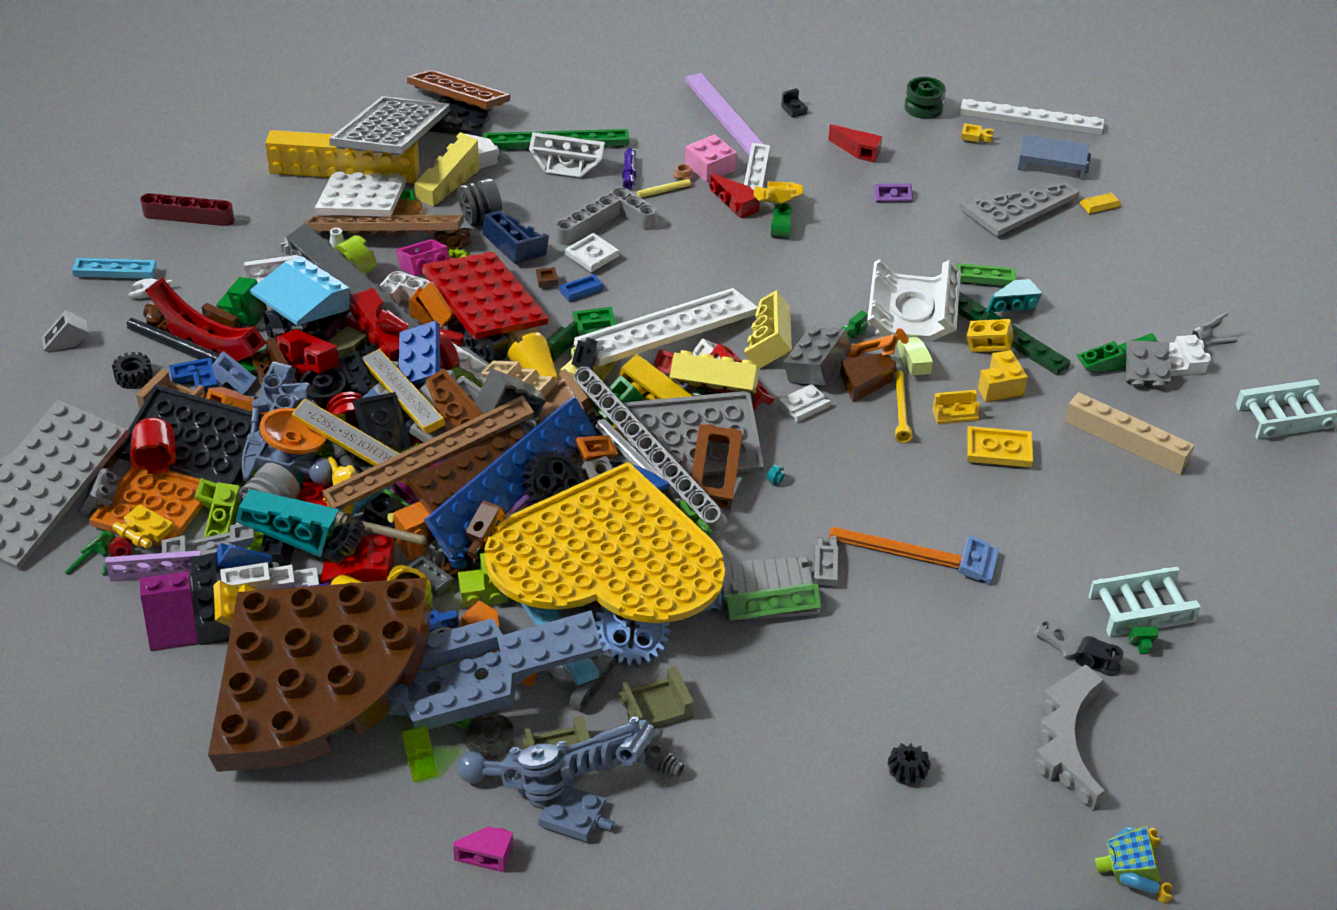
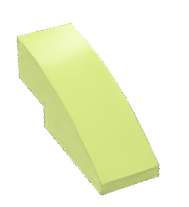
[897,337,933,376]

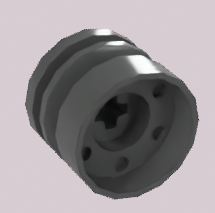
[458,178,503,225]

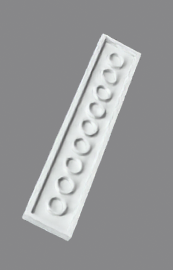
[574,288,758,366]

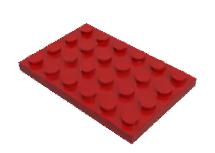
[421,251,548,339]

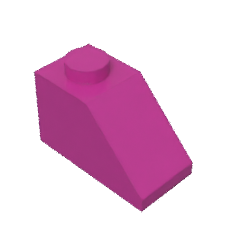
[453,826,514,873]

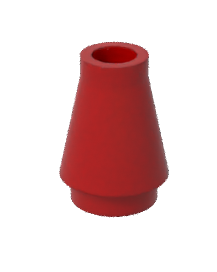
[376,310,409,333]

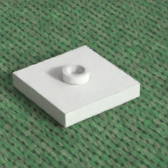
[565,233,620,272]

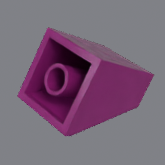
[140,571,199,651]

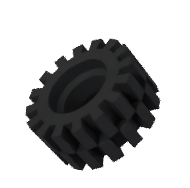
[112,352,153,389]

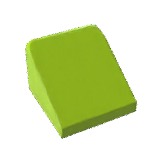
[194,478,217,509]

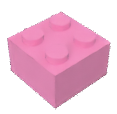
[685,134,737,182]

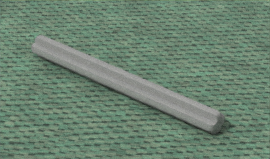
[596,419,683,507]

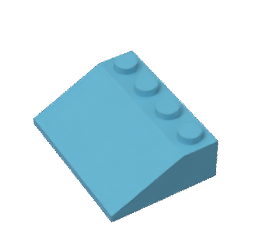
[250,257,350,325]

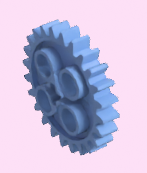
[595,605,671,667]

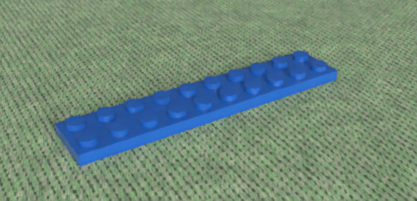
[424,397,597,558]

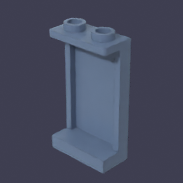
[1018,135,1092,179]

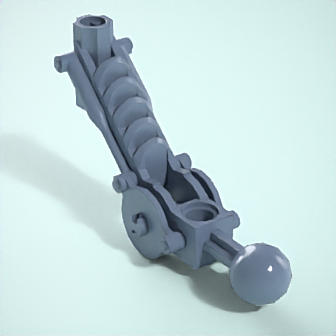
[457,717,655,801]

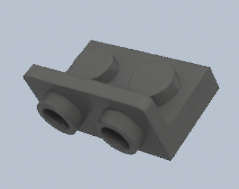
[79,468,121,516]

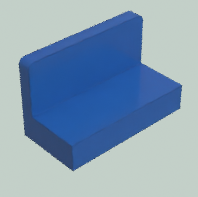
[217,543,272,568]

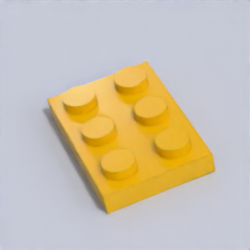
[967,426,1033,467]

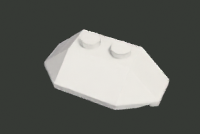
[529,132,605,178]

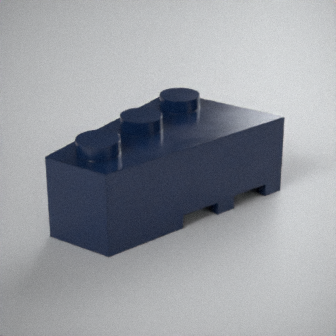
[482,211,549,264]

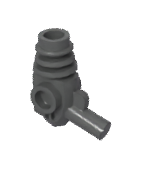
[642,728,684,777]

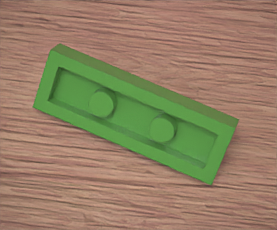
[956,263,1016,286]

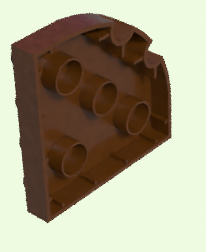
[208,578,433,772]

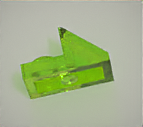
[401,726,438,782]

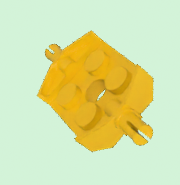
[754,181,804,204]

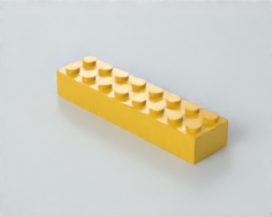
[265,130,420,183]

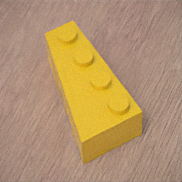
[619,354,692,401]

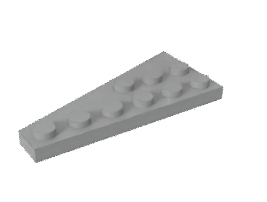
[959,182,1080,237]

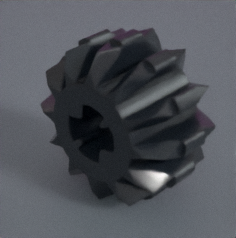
[887,742,931,785]

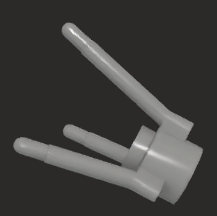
[1191,312,1237,346]

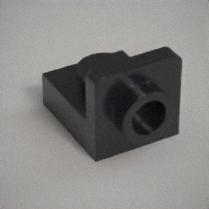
[781,88,808,118]
[571,337,604,371]

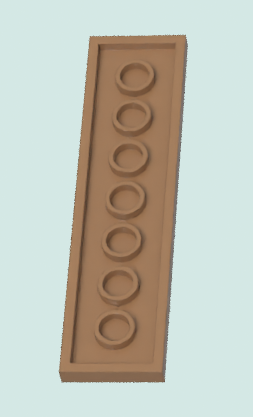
[303,215,464,234]

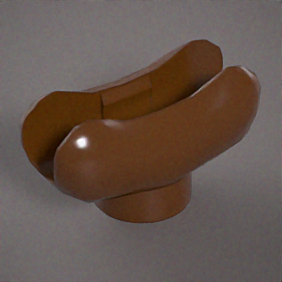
[434,228,471,250]
[143,302,165,327]

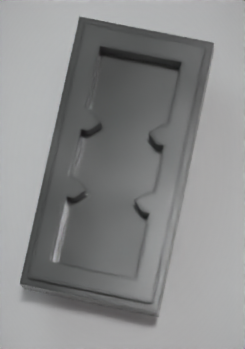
[408,555,454,597]

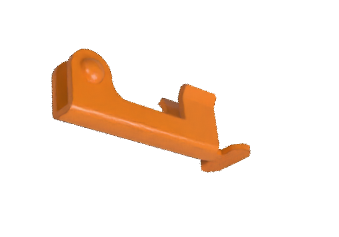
[846,328,909,358]

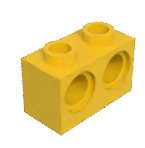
[967,319,1014,352]

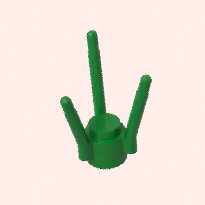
[65,531,116,576]

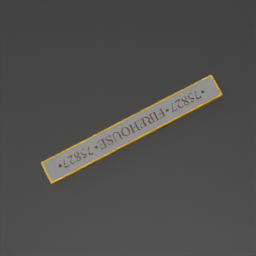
[361,349,446,434]
[291,399,427,486]

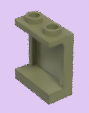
[619,666,694,729]
[521,716,590,750]

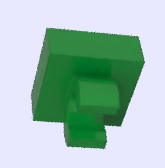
[1128,627,1159,654]

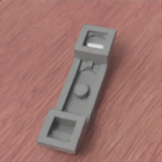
[162,524,255,562]

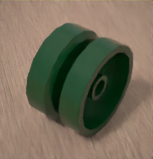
[904,77,946,119]

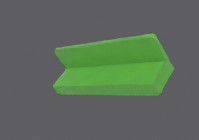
[722,583,821,621]

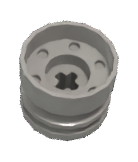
[239,463,300,503]

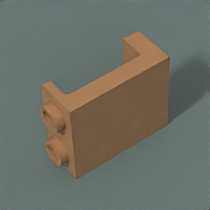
[136,369,206,410]
[535,369,592,425]

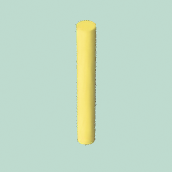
[637,179,691,198]

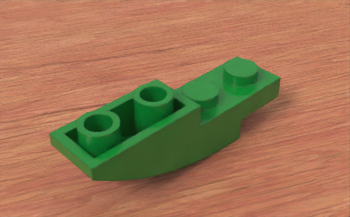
[1077,333,1159,372]

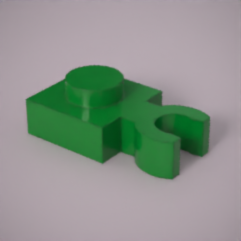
[840,310,868,340]

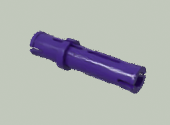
[622,148,637,190]

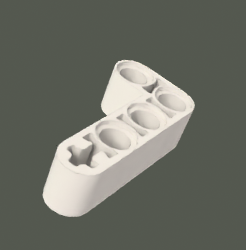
[379,271,454,313]

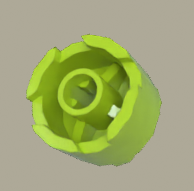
[333,235,376,274]

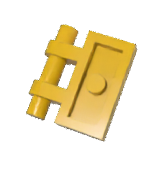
[112,504,174,549]

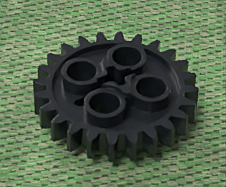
[521,449,587,504]

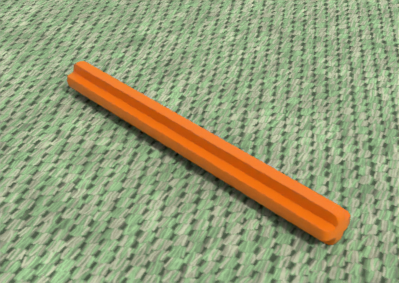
[829,526,962,568]

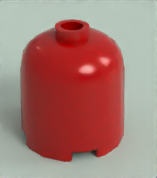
[130,418,176,474]

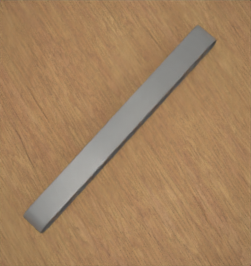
[574,366,727,532]

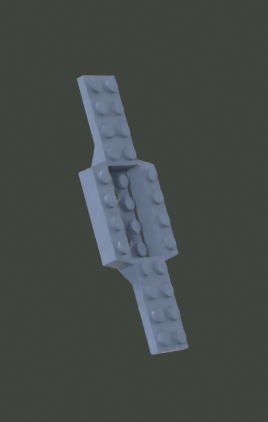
[387,610,604,733]

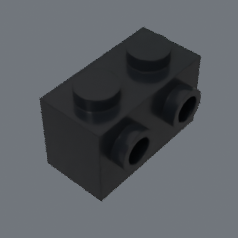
[463,328,509,364]

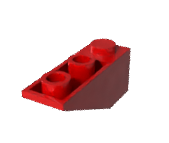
[828,124,882,163]
[709,173,760,218]

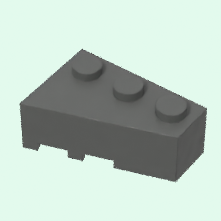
[475,368,546,418]

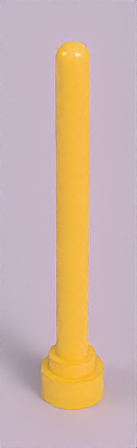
[895,370,912,443]

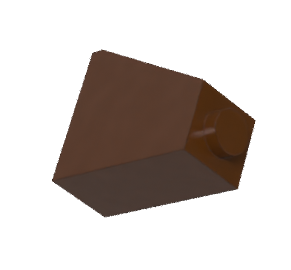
[840,353,897,402]

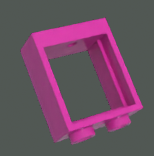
[396,239,450,276]

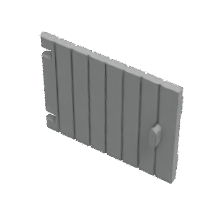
[722,557,820,621]

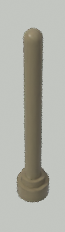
[334,511,427,545]

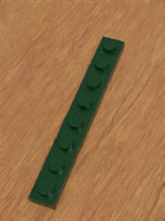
[958,291,1071,375]

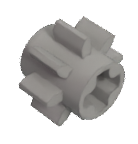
[425,540,449,567]

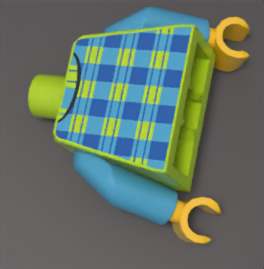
[1095,826,1173,904]

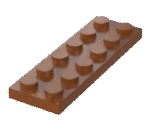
[407,70,510,110]

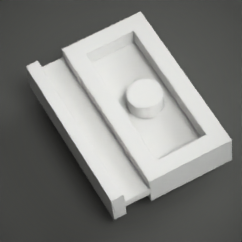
[778,384,831,423]

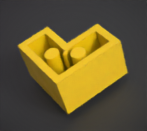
[978,350,1028,402]

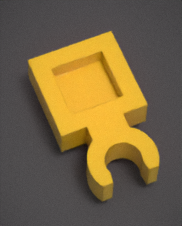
[961,123,994,142]

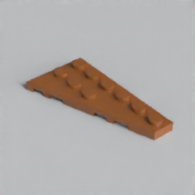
[426,369,483,455]

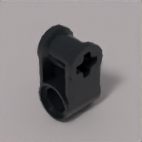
[1074,636,1123,676]

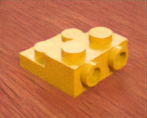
[213,580,259,627]

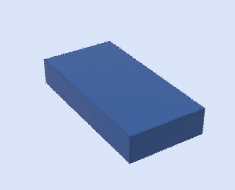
[559,274,604,302]

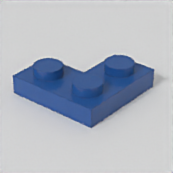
[169,358,218,393]

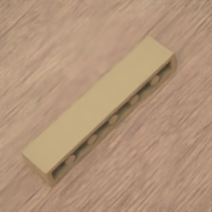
[1065,392,1194,475]

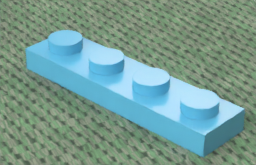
[72,258,157,279]

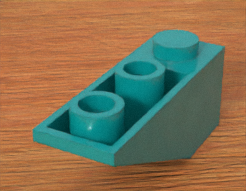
[986,279,1042,313]

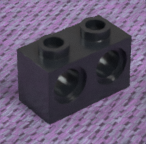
[364,492,407,541]

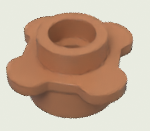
[673,164,693,180]

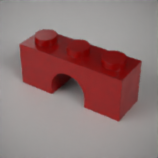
[276,329,339,374]

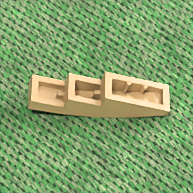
[480,361,557,397]

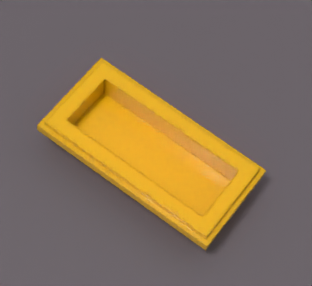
[1079,193,1121,214]

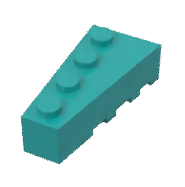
[236,489,339,557]

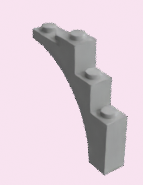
[1033,665,1104,810]

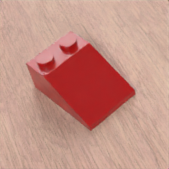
[320,534,396,585]

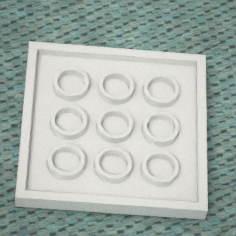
[315,172,406,217]

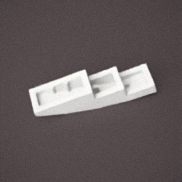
[221,562,319,590]

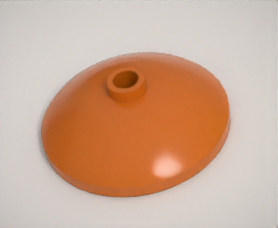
[259,408,326,455]

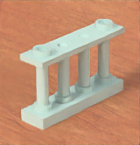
[1235,379,1337,439]
[1088,567,1201,637]

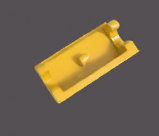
[932,390,980,424]

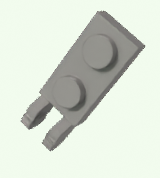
[814,535,838,586]

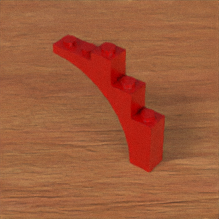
[145,277,267,361]

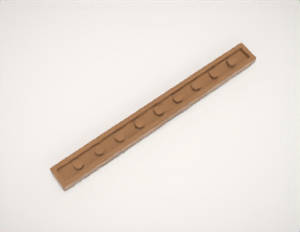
[323,395,534,510]

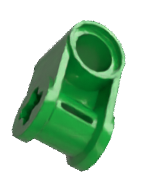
[771,203,792,237]

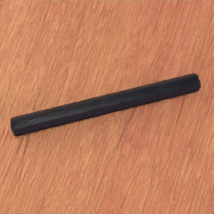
[126,318,220,364]

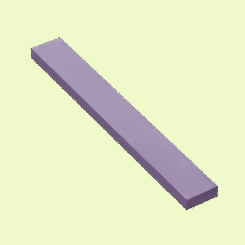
[685,73,763,155]

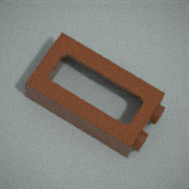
[689,424,742,509]

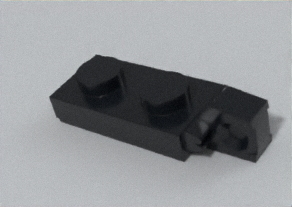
[338,351,371,396]

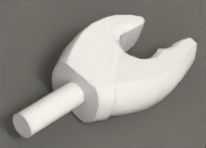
[129,279,172,299]

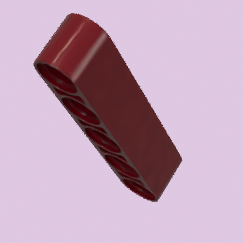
[140,193,235,226]

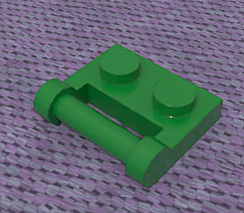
[572,307,617,337]

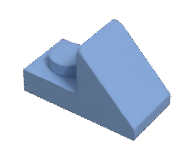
[212,351,256,394]

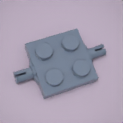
[530,786,615,841]

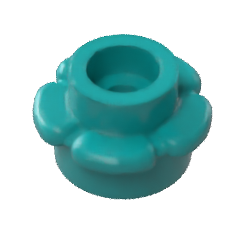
[766,464,786,485]

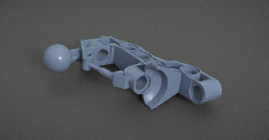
[242,362,333,485]

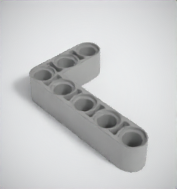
[556,187,656,245]

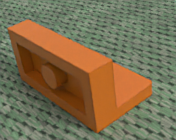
[418,282,457,328]

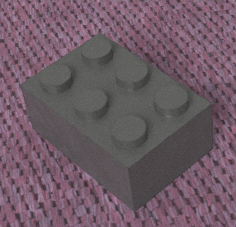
[783,326,851,385]

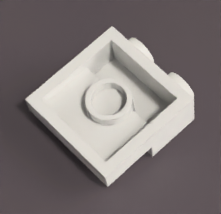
[1169,335,1211,376]

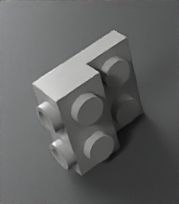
[1126,340,1171,387]

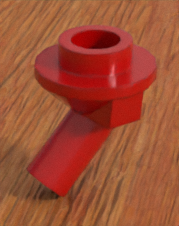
[109,537,132,557]

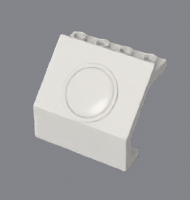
[867,259,961,341]

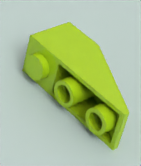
[204,482,241,538]

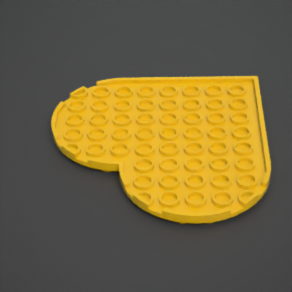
[485,462,725,623]

